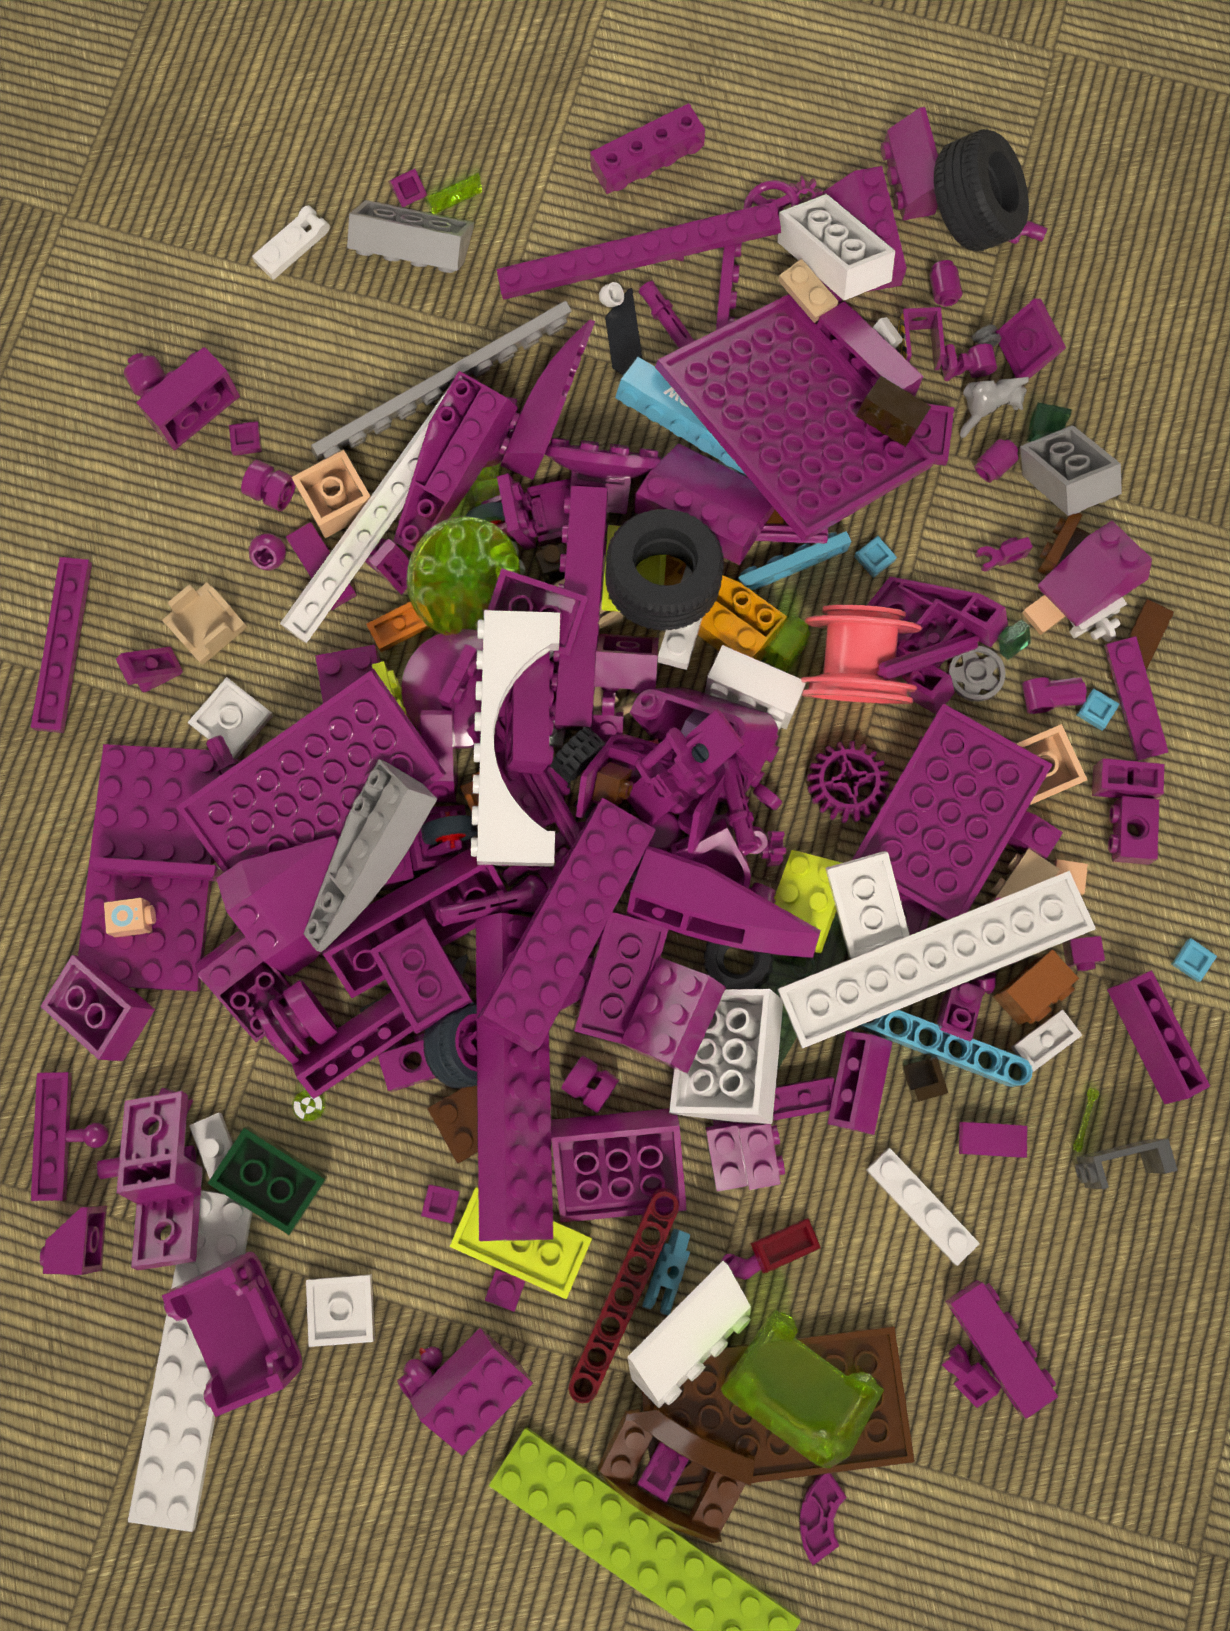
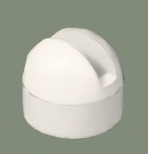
[599,282,624,307]

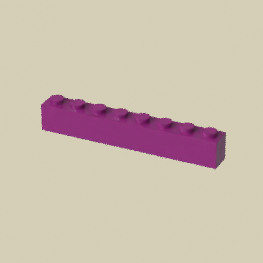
[549,486,608,731]

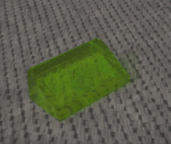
[424,173,482,214]

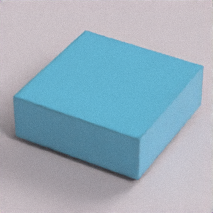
[854,536,897,578]
[1076,689,1120,731]
[1171,938,1217,982]

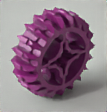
[807,741,890,823]

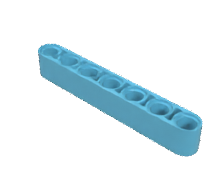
[857,1010,1033,1087]

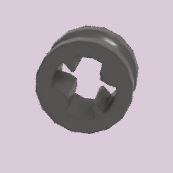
[972,325,1002,347]

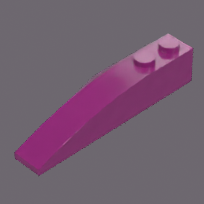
[499,319,595,480]

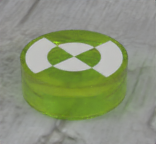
[292,1090,326,1122]

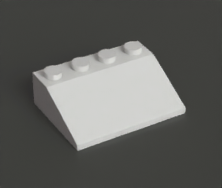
[669,989,783,1124]
[627,1261,751,1408]

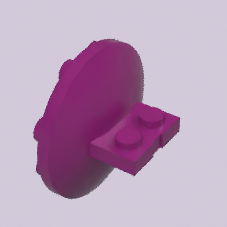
[545,438,662,514]
[401,629,506,749]

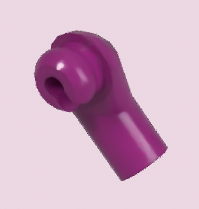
[1008,221,1048,244]
[721,1254,761,1280]

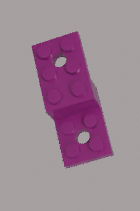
[116,1091,202,1270]

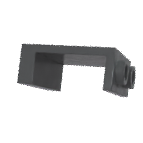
[1075,1138,1178,1189]

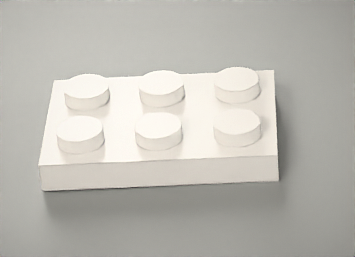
[825,851,910,959]

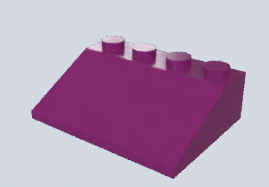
[635,443,775,565]
[551,1108,687,1223]

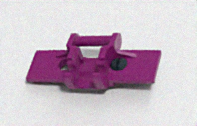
[627,708,745,827]

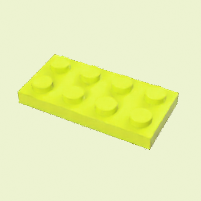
[449,1186,592,1299]

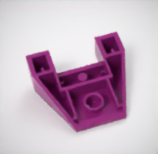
[866,576,1008,714]

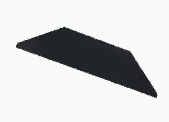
[605,288,643,376]

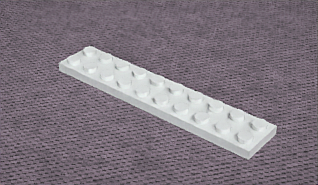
[778,871,1096,1048]
[128,1190,252,1532]

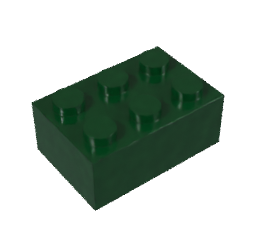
[207,1126,328,1235]

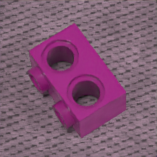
[1092,758,1165,799]

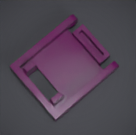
[527,478,607,546]

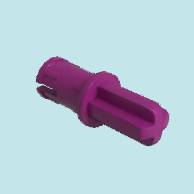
[206,735,239,774]

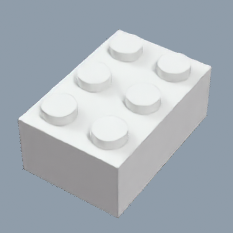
[705,645,807,730]

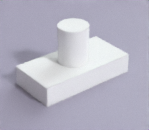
[189,1113,233,1179]

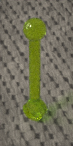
[1073,1088,1099,1152]

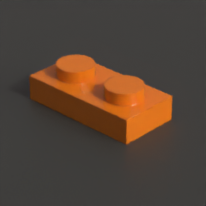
[366,597,433,652]

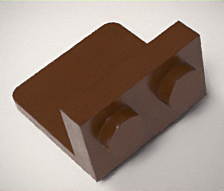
[1037,513,1090,576]

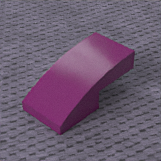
[959,1122,1027,1158]

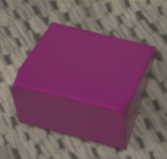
[388,169,427,208]

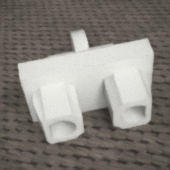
[1069,597,1127,642]

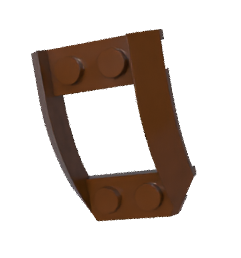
[598,1406,755,1543]

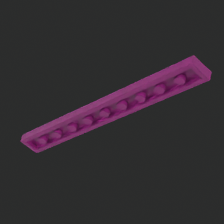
[497,202,781,300]

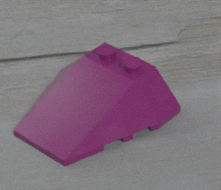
[216,835,339,977]

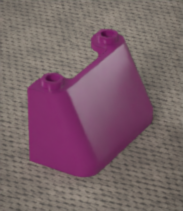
[629,687,778,776]
[162,1251,302,1417]

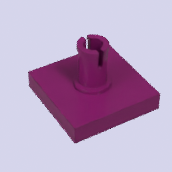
[996,298,1066,379]

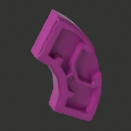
[799,1473,847,1566]

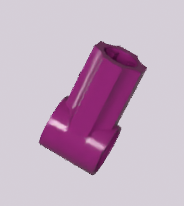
[1022,677,1087,714]

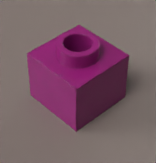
[1062,936,1105,971]

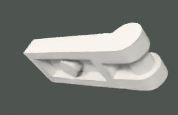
[252,205,330,280]

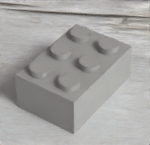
[1020,425,1122,516]

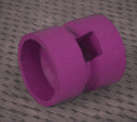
[241,459,296,511]
[561,1055,620,1114]

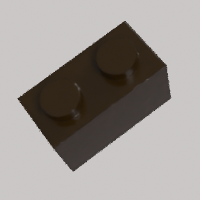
[856,376,931,447]

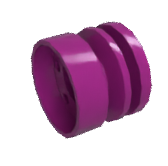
[255,979,338,1065]

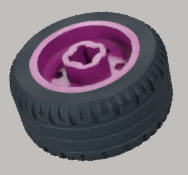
[423,1002,477,1088]

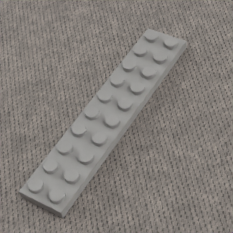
[311,301,571,462]

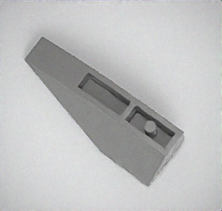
[304,759,437,952]

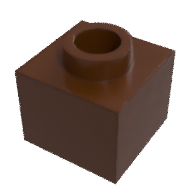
[592,762,633,806]

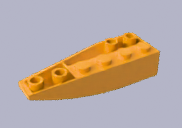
[664,555,787,661]

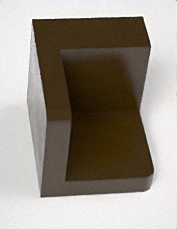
[903,1056,948,1103]

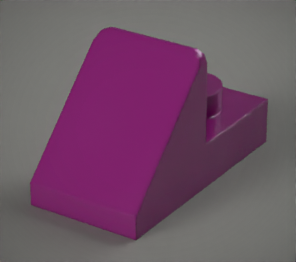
[116,647,183,692]

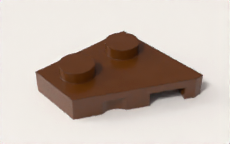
[427,1086,478,1164]

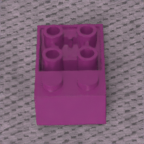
[195,930,291,1042]

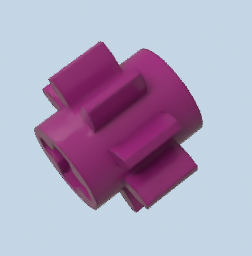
[789,176,823,204]

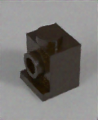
[535,543,567,584]

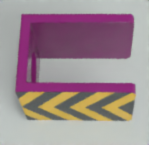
[897,307,945,370]

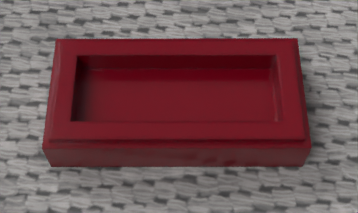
[750,1218,821,1274]

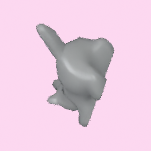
[960,377,1029,438]

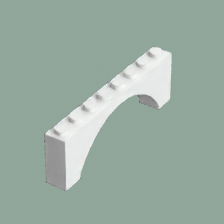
[471,610,560,866]

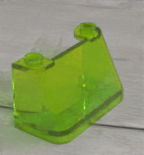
[721,1309,884,1469]

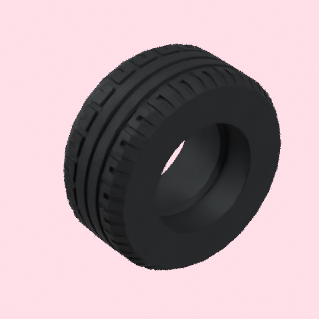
[934,129,1029,252]
[605,509,724,631]

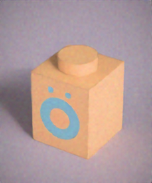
[104,898,156,937]

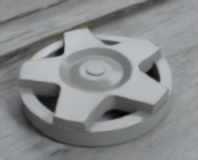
[948,646,1006,702]

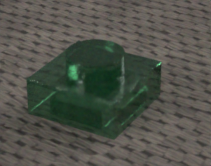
[998,619,1031,660]

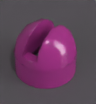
[970,972,996,995]

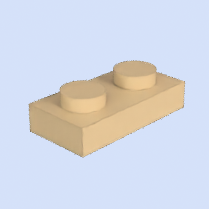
[778,259,838,323]

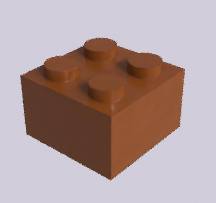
[993,949,1079,1025]

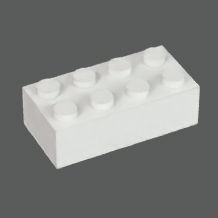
[778,194,895,300]

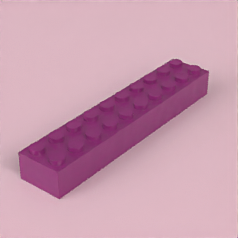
[476,913,553,1241]

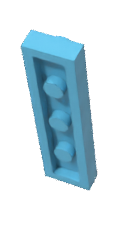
[737,531,852,591]

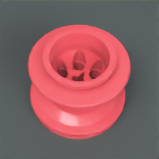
[801,605,922,704]

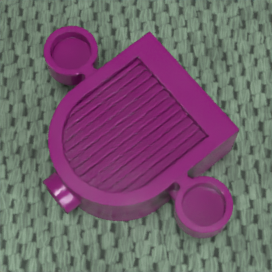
[670,817,768,889]

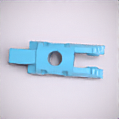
[642,1229,690,1315]

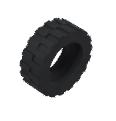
[703,941,774,990]

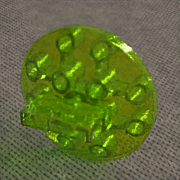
[407,516,521,636]

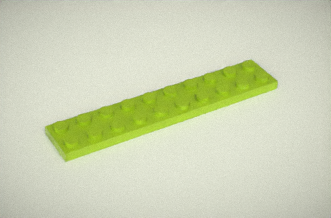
[489,1427,801,1631]

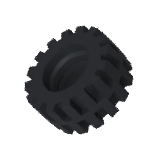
[550,726,606,783]

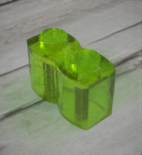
[763,617,811,673]

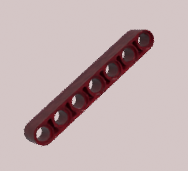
[568,1188,679,1404]

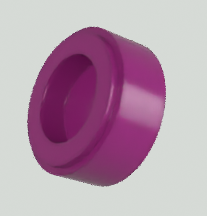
[753,783,783,811]

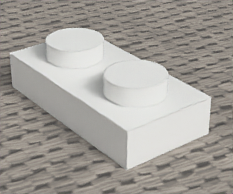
[1011,1010,1082,1072]

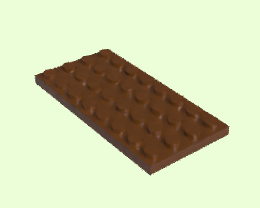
[641,1325,915,1496]

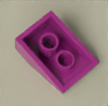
[1038,521,1152,627]
[488,568,589,656]
[40,955,155,1061]

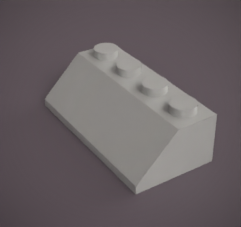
[347,200,474,273]

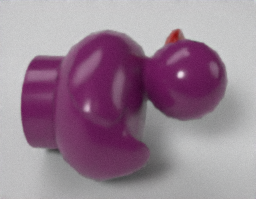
[397,1346,443,1399]

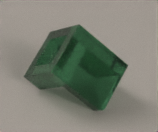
[1026,402,1072,442]

